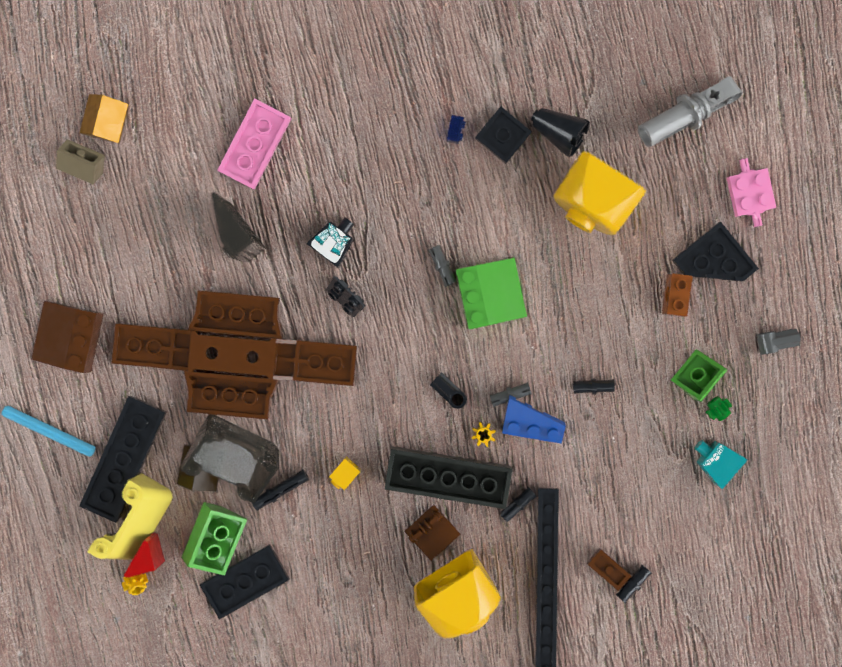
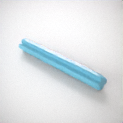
[1,406,96,457]

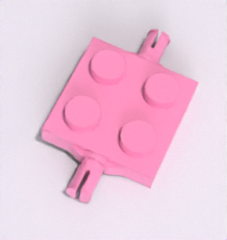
[726,158,776,227]

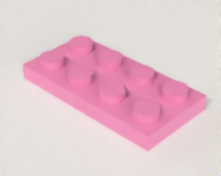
[217,98,291,190]

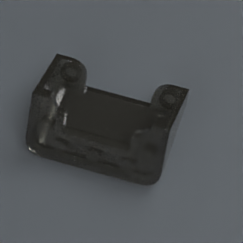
[181,414,279,503]

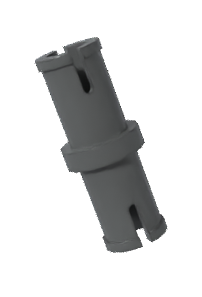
[428,245,457,287]
[490,382,532,407]

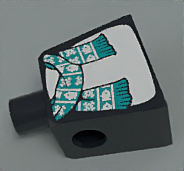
[307,217,354,268]

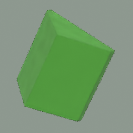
[671,349,727,402]

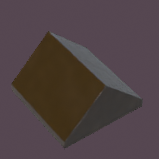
[177,444,224,491]

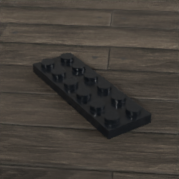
[79,395,167,523]

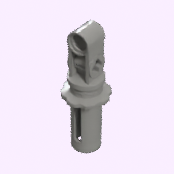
[638,76,743,147]

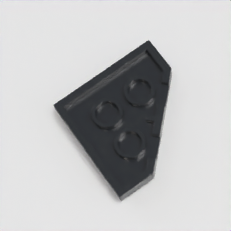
[672,221,759,282]

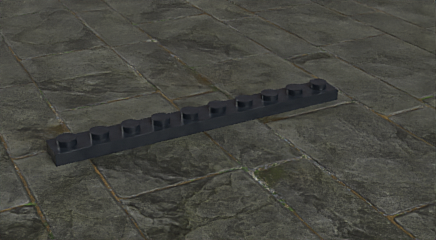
[535,488,559,667]

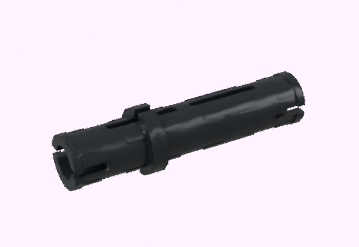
[251,469,310,511]

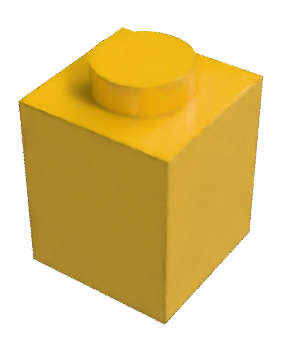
[329,456,361,490]

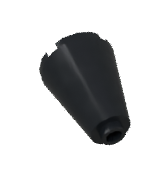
[531,108,590,158]

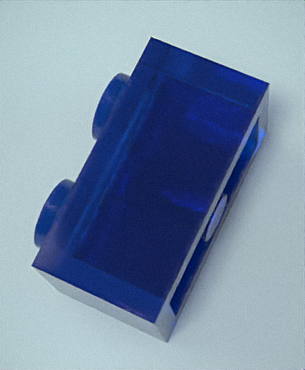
[446,115,466,144]

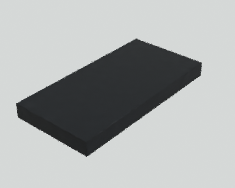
[200,544,290,620]

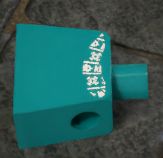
[694,440,747,489]

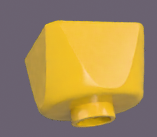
[553,151,646,235]
[413,549,501,638]

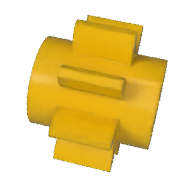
[471,422,496,447]
[121,573,149,595]

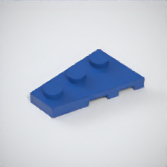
[502,395,566,444]

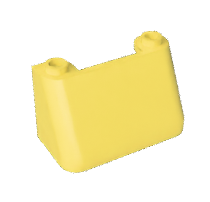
[87,473,173,560]

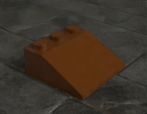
[31,301,104,373]

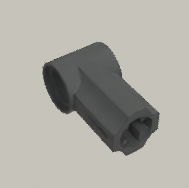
[756,329,801,355]

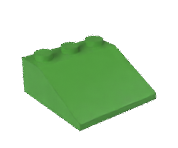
[455,258,527,330]

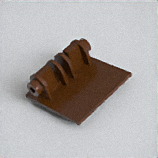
[404,505,461,561]

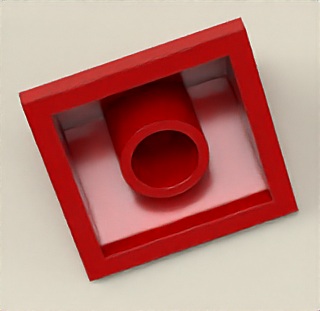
[124,532,165,578]

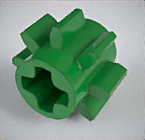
[705,396,732,421]

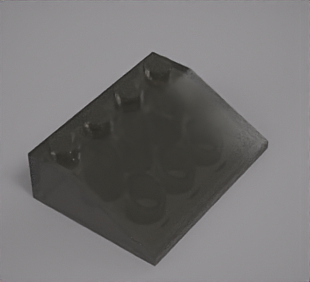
[211,191,266,263]

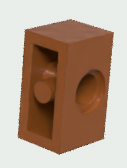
[662,273,693,317]

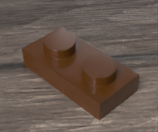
[587,548,631,591]

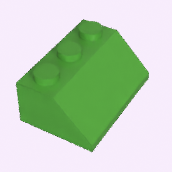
[181,502,247,575]

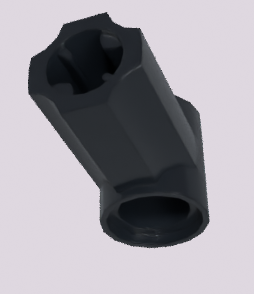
[430,372,467,409]

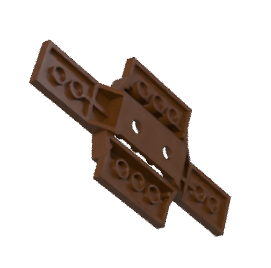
[112,290,357,420]

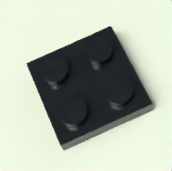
[475,106,532,164]

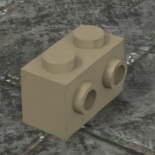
[56,139,105,184]

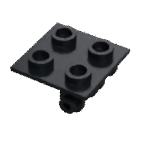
[326,276,366,318]

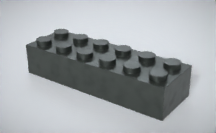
[384,446,512,509]

